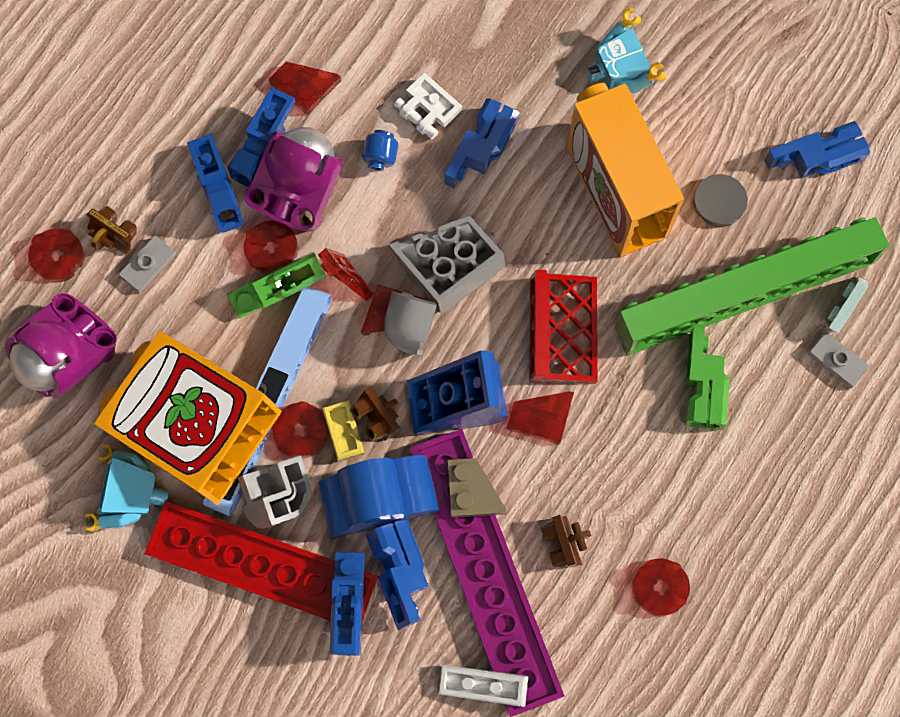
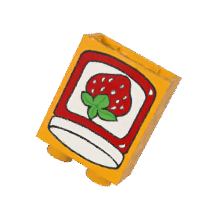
[567,83,684,258]
[94,330,282,505]

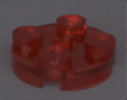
[244,221,298,274]
[28,228,85,283]
[272,401,328,458]
[632,558,690,617]

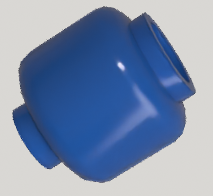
[361,130,399,171]

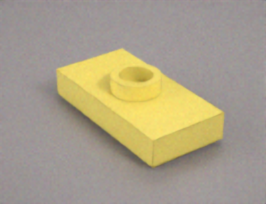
[323,400,365,462]

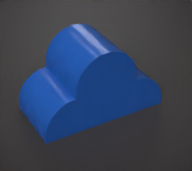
[407,350,508,434]
[318,455,440,539]

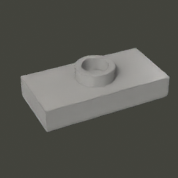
[119,235,176,294]
[808,332,870,389]

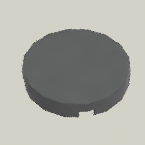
[693,174,748,227]

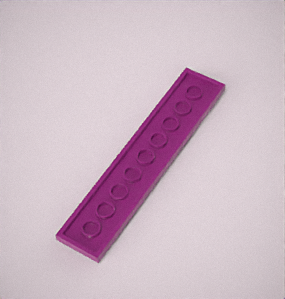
[410,429,565,717]

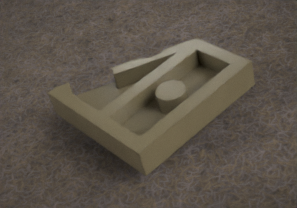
[448,458,506,518]

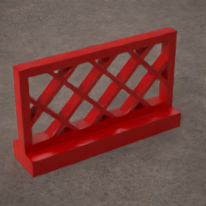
[529,269,598,384]

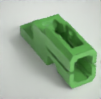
[227,252,326,319]
[685,326,730,430]

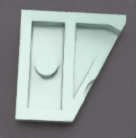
[827,277,869,333]

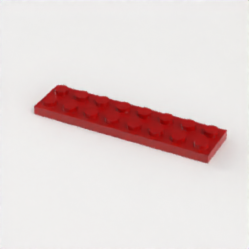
[144,501,378,621]

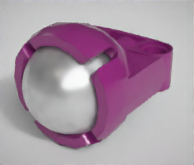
[244,127,343,231]
[5,293,117,398]

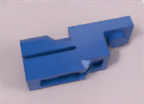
[227,87,296,187]
[445,98,519,188]
[764,121,870,178]
[187,134,244,233]
[366,519,429,630]
[330,552,365,656]

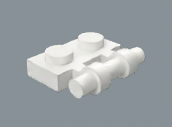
[394,72,462,140]

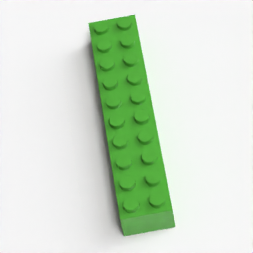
[615,217,890,356]

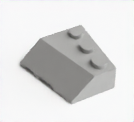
[389,216,505,315]

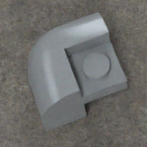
[384,291,436,356]
[238,455,312,529]

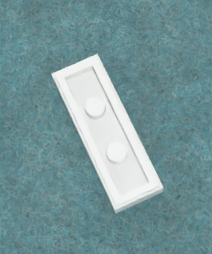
[438,665,528,707]

